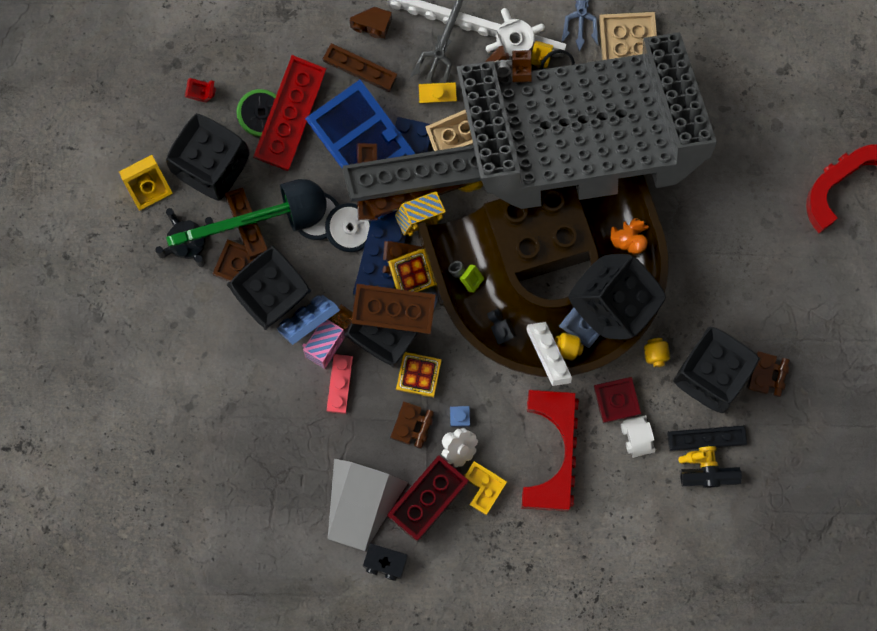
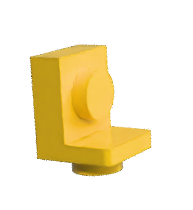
[531,41,553,68]

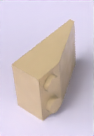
[426,110,473,151]

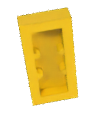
[419,82,457,103]

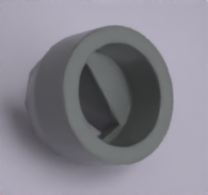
[448,261,465,278]

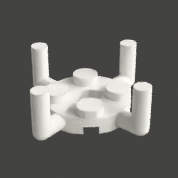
[486,8,546,57]

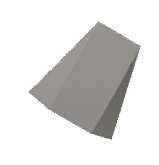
[328,459,408,551]

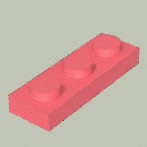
[326,354,353,414]

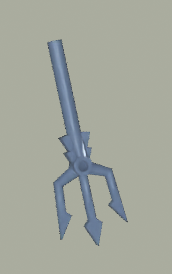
[562,0,598,52]

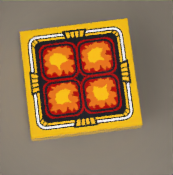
[388,249,434,292]
[396,352,442,398]

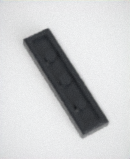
[667,425,747,452]

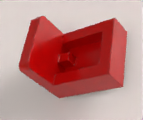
[185,78,216,103]

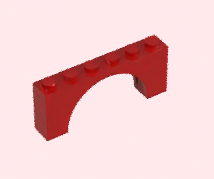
[521,390,579,512]

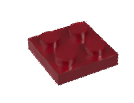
[593,377,641,424]

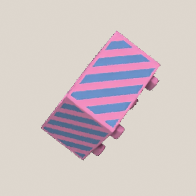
[302,320,345,369]

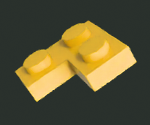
[464,461,507,515]

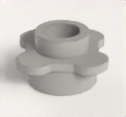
[494,60,512,77]

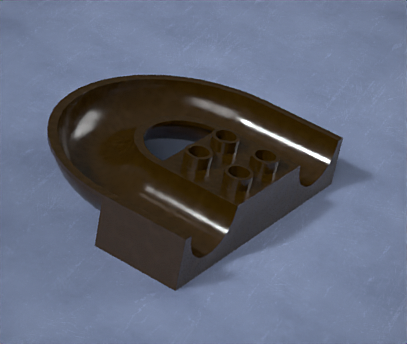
[417,175,668,377]

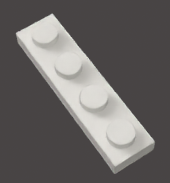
[527,322,572,386]

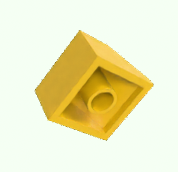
[119,155,173,211]

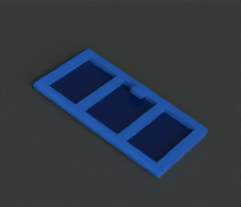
[305,80,415,219]

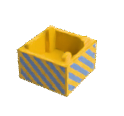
[395,191,446,237]

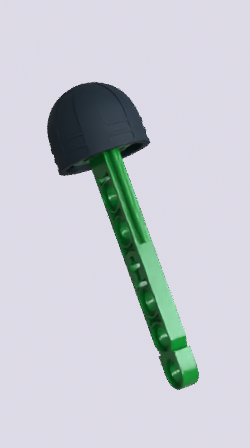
[166,179,327,247]

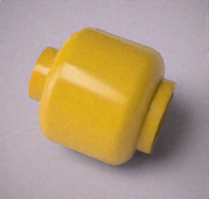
[555,333,583,360]
[644,338,670,367]

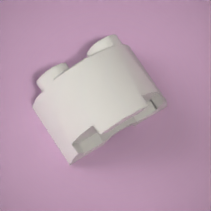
[621,415,655,458]

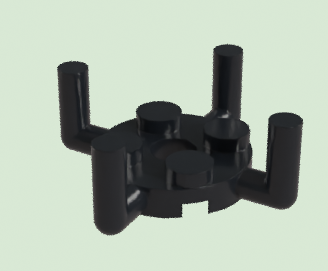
[155,208,214,267]

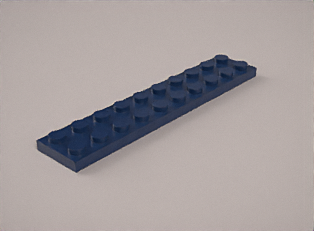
[353,117,430,296]

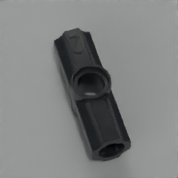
[680,466,742,488]

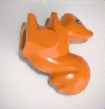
[611,218,649,255]

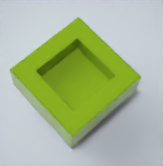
[460,265,484,292]

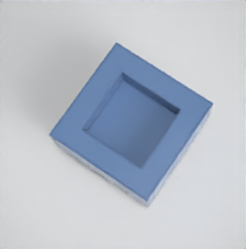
[450,406,470,427]

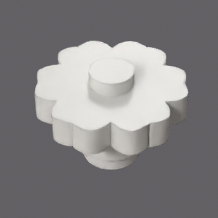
[441,428,478,467]

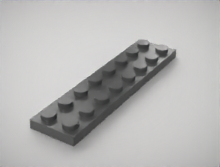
[342,145,481,202]

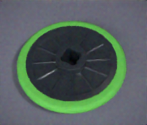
[237,89,276,137]

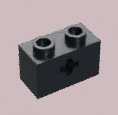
[363,543,408,581]

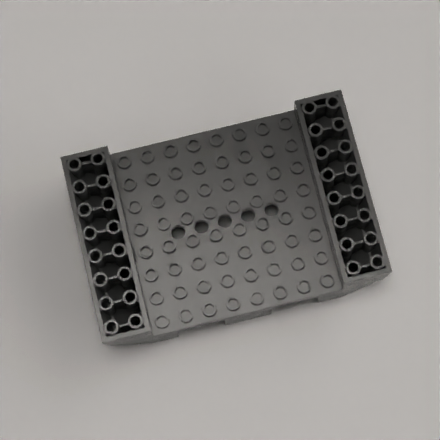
[456,32,717,209]

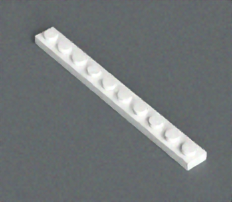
[387,0,566,57]

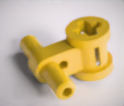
[678,446,718,468]

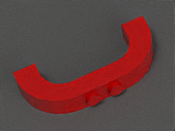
[806,144,877,234]

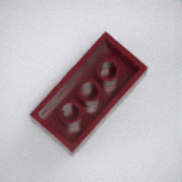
[387,455,469,543]

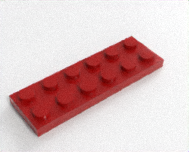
[253,55,327,171]

